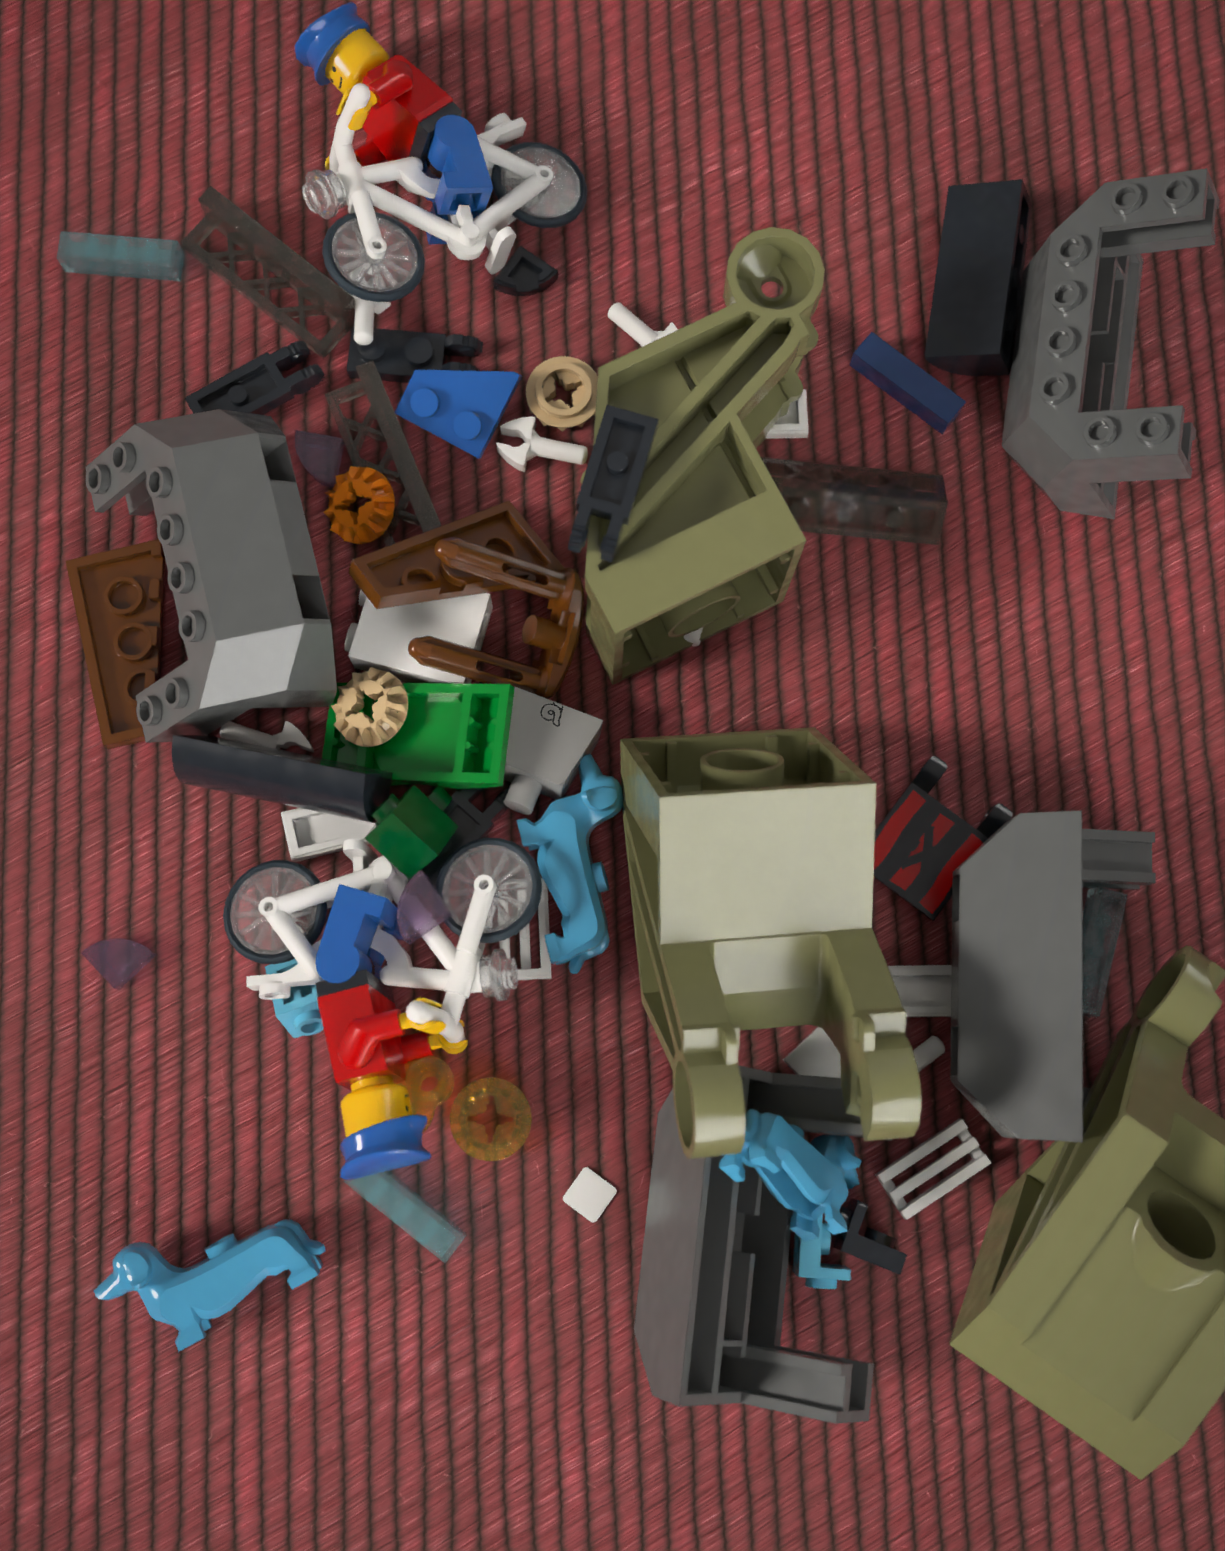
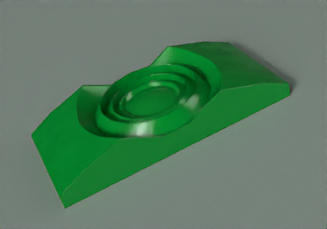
[322,682,515,789]

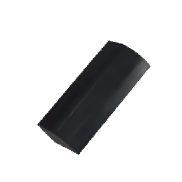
[924,179,1032,376]
[172,735,393,823]

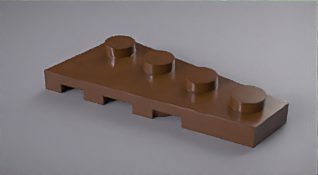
[348,501,564,609]
[66,539,165,750]

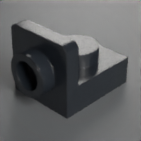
[831,1199,907,1275]

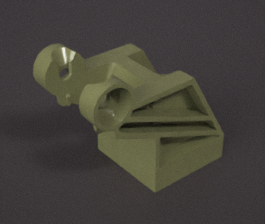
[580,227,825,685]
[620,727,921,1159]
[949,945,1225,1480]

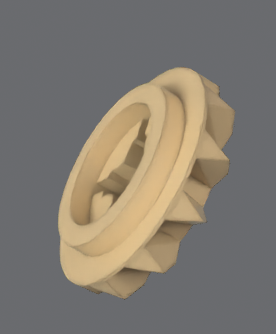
[526,356,598,432]
[331,667,408,747]

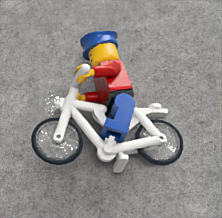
[294,2,587,302]
[223,838,542,1180]

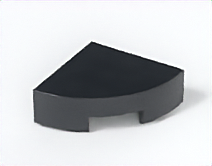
[493,246,558,296]

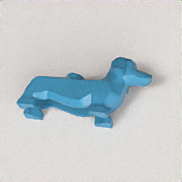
[516,754,623,974]
[719,1109,862,1241]
[94,1219,326,1352]

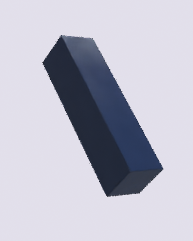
[849,332,966,435]

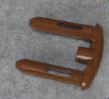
[408,537,584,699]

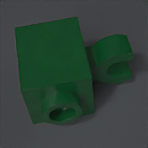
[364,784,459,880]

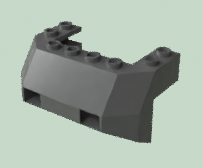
[1001,168,1220,519]
[85,409,337,743]
[950,811,1156,1142]
[634,1065,892,1424]

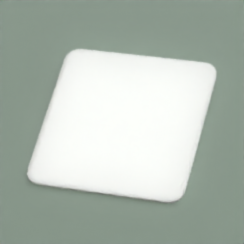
[563,1167,617,1223]

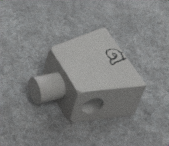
[504,687,603,815]

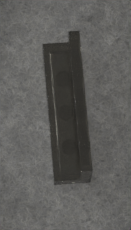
[181,186,356,359]
[324,360,442,547]
[761,457,948,545]

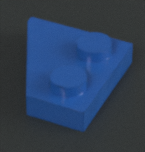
[394,370,522,458]

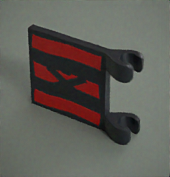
[873,756,1012,921]

